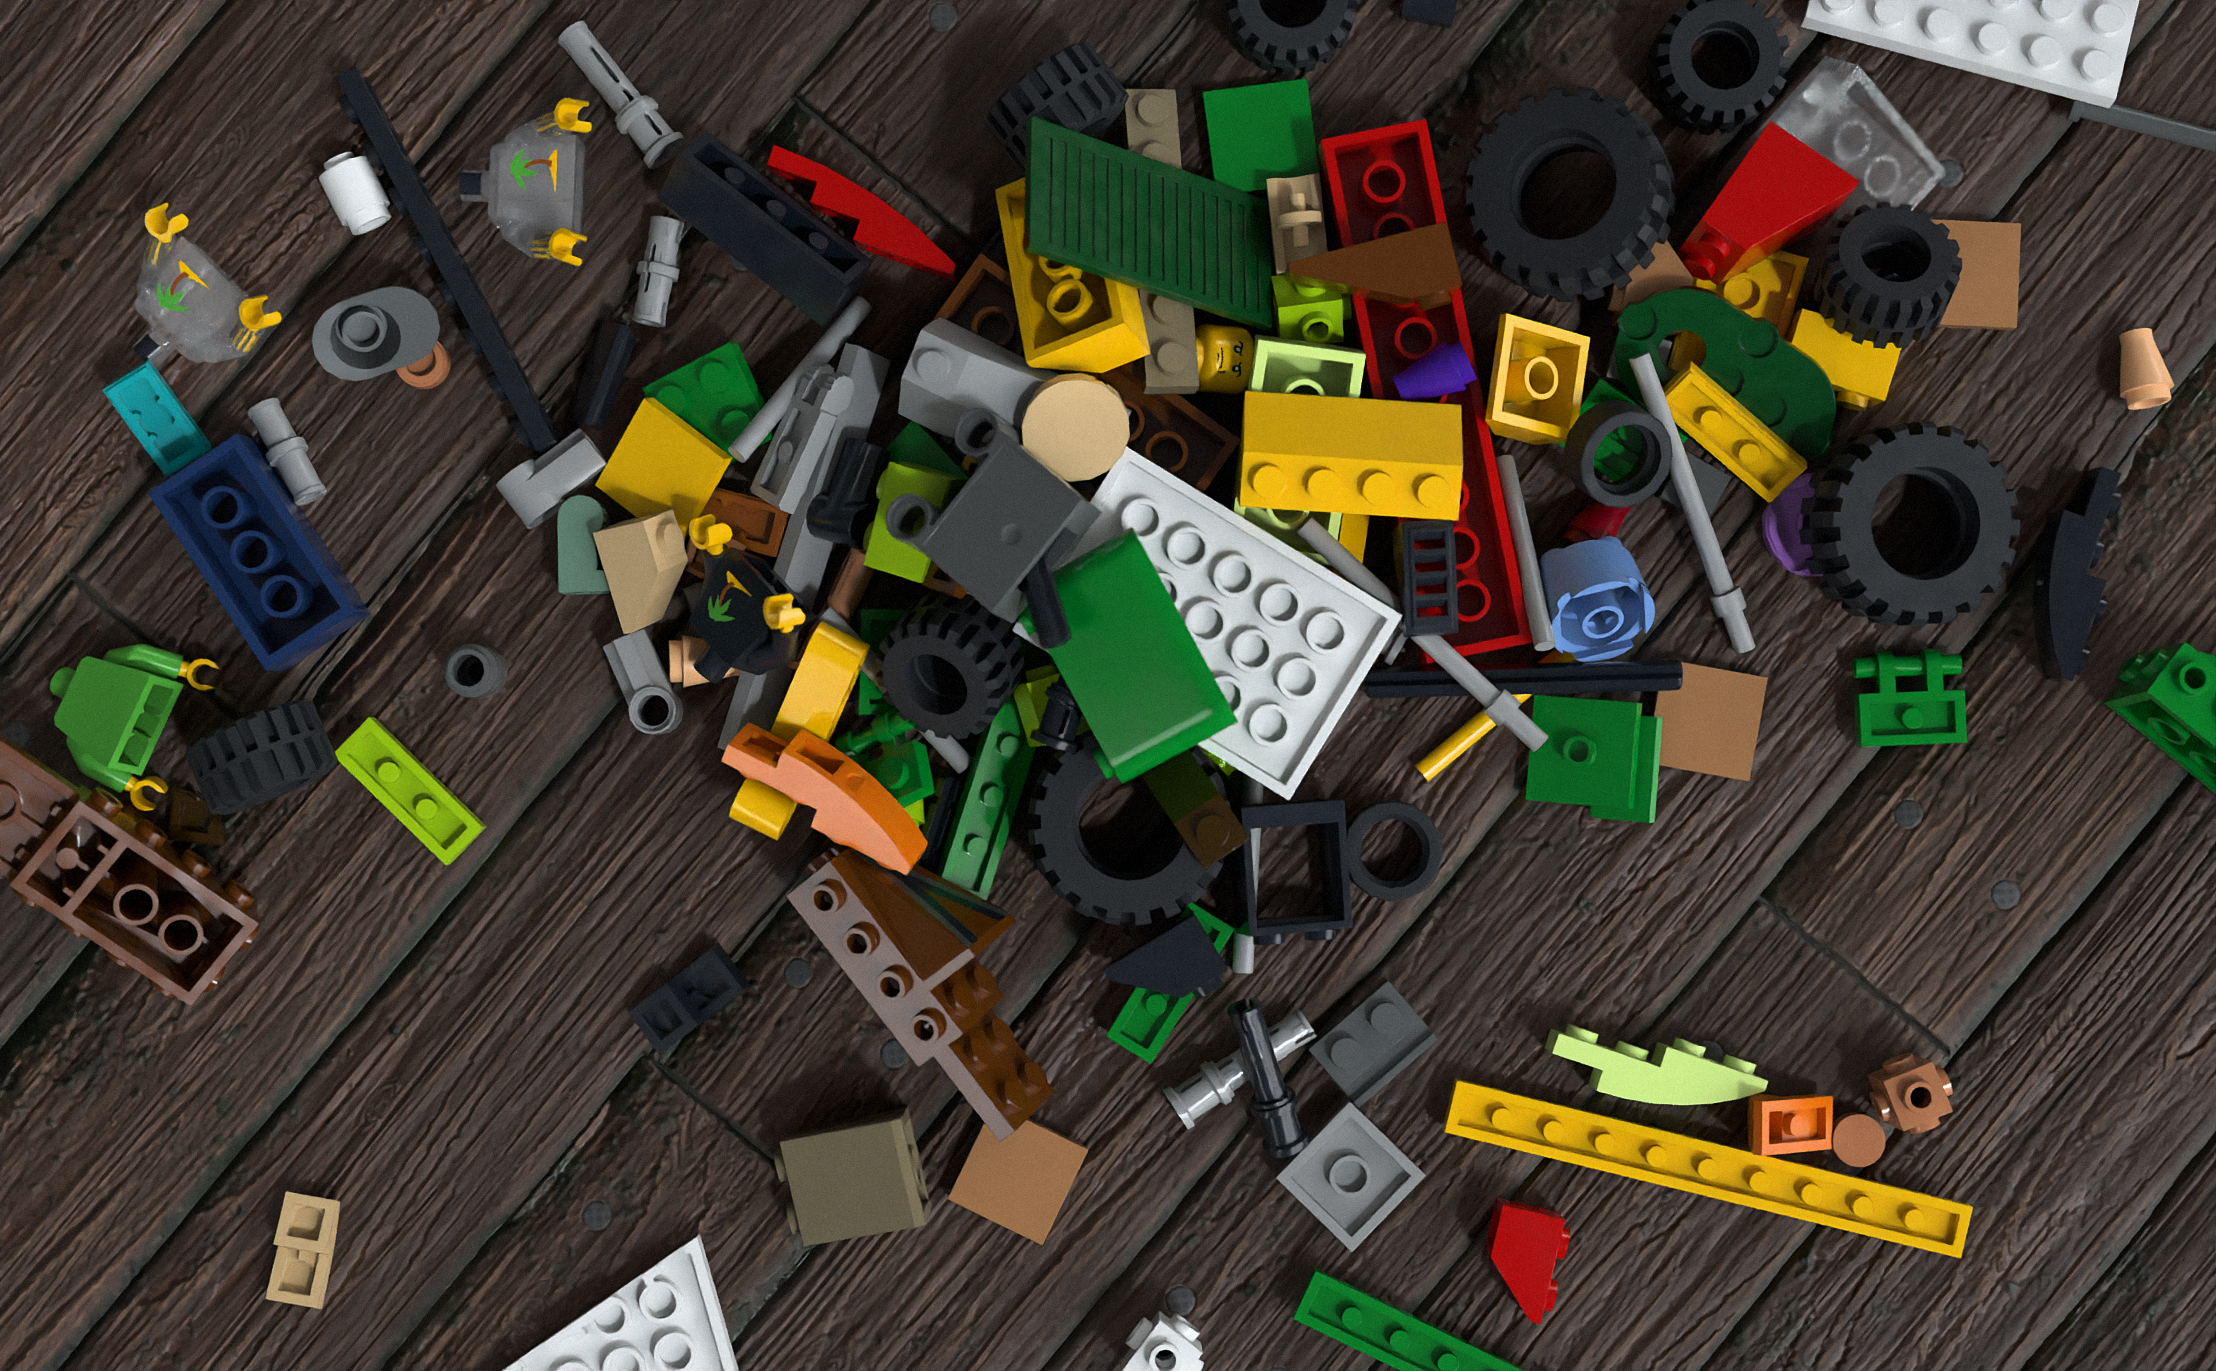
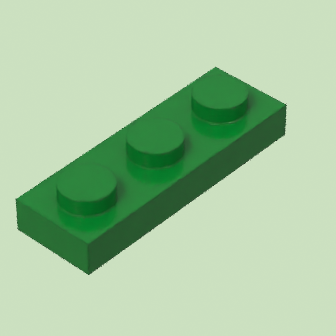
[1106,902,1234,1064]

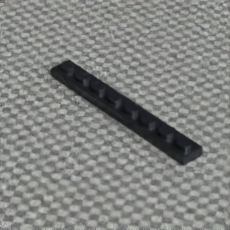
[337,67,561,454]

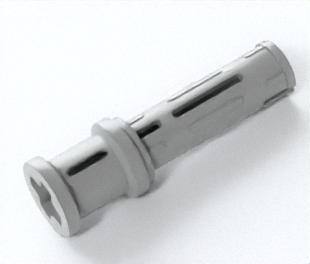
[557,21,686,169]
[1162,1008,1317,1130]

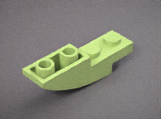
[1545,1024,1768,1105]

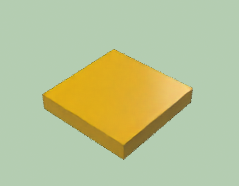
[595,397,733,542]

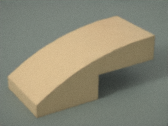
[265,1192,340,1309]

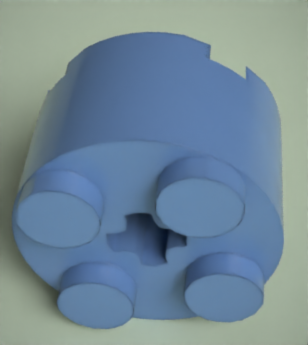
[1539,536,1655,662]

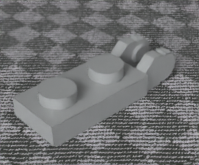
[750,361,856,514]

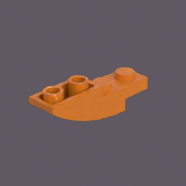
[721,722,928,875]

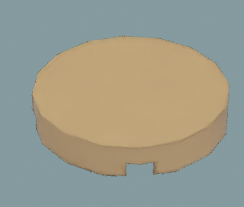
[1021,373,1130,481]

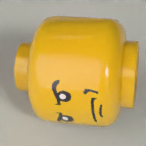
[1195,323,1254,395]

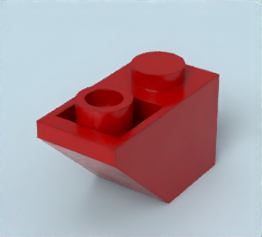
[1484,1197,1570,1324]

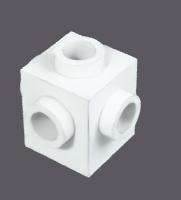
[1121,1311,1204,1371]

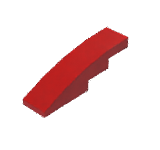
[767,145,959,283]

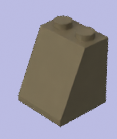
[774,1106,932,1246]

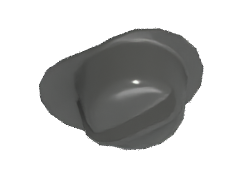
[311,285,440,381]

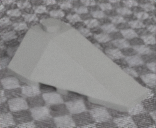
[898,317,1132,445]

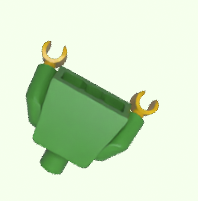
[50,644,221,811]

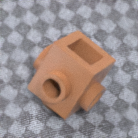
[1867,1053,1953,1134]

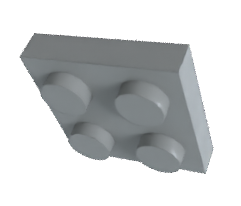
[1275,1100,1426,1252]

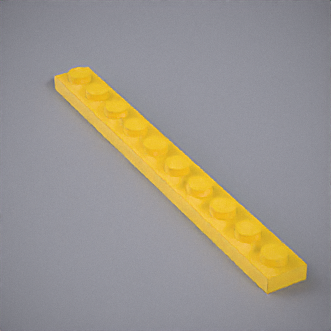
[1442,1079,1973,1258]

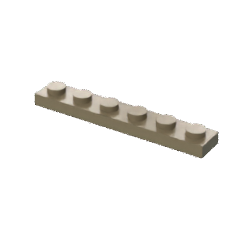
[1121,89,1199,394]

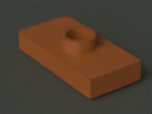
[689,488,791,558]

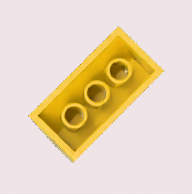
[995,177,1151,373]
[1237,390,1463,520]

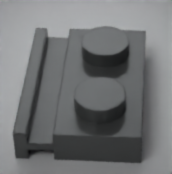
[1308,979,1438,1108]

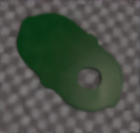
[1615,285,1836,460]

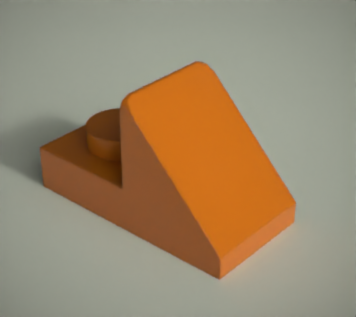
[1747,1094,1833,1156]

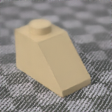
[593,509,688,634]

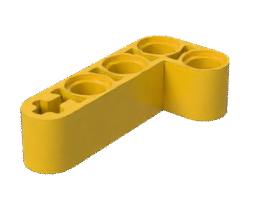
[729,621,870,840]

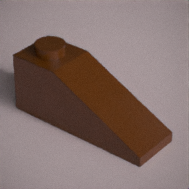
[1285,221,1462,310]

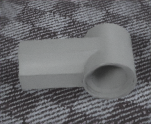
[496,428,607,529]
[603,629,684,734]

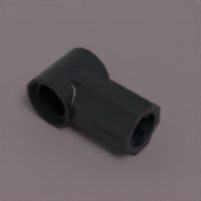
[807,437,891,549]

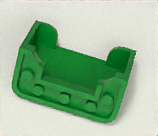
[1018,527,1238,784]

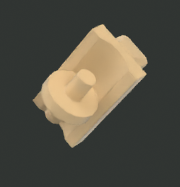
[1266,173,1328,276]

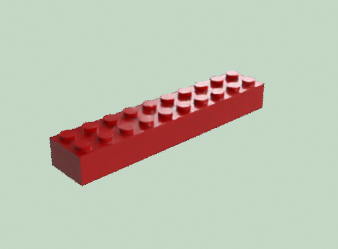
[1317,119,1532,665]

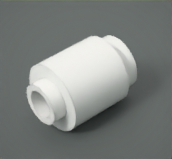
[319,152,391,235]

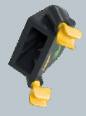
[689,514,819,684]

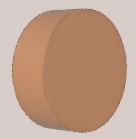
[396,340,451,389]
[1831,1112,1886,1167]

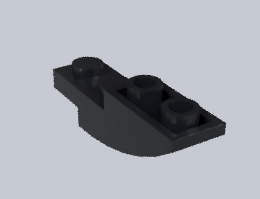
[2033,466,2122,682]

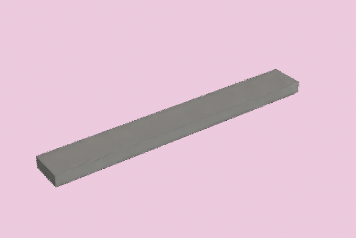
[718,343,891,750]

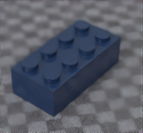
[148,433,371,672]

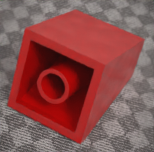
[1676,121,1860,286]

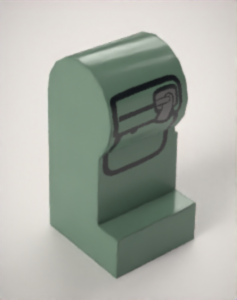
[557,495,611,595]

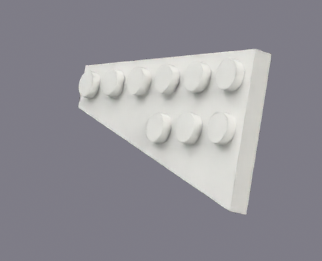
[501,1234,739,1371]

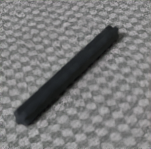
[1364,660,1683,698]

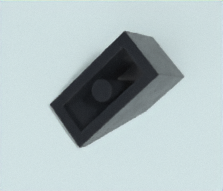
[1103,912,1228,999]

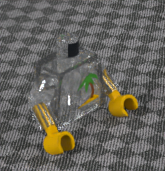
[459,98,592,266]
[132,202,282,369]

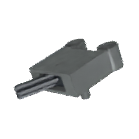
[885,408,1102,649]

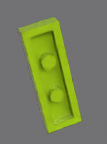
[335,717,487,865]

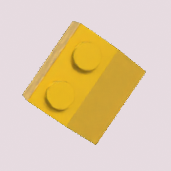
[1485,313,1590,445]

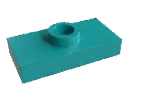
[102,359,212,477]

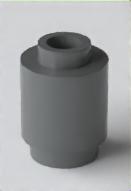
[444,644,507,698]

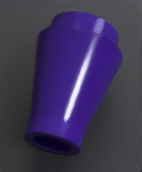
[1392,340,1477,401]

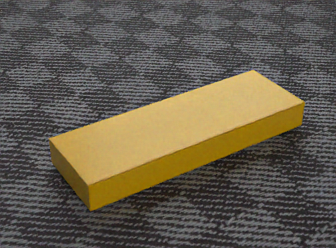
[1662,361,1807,503]

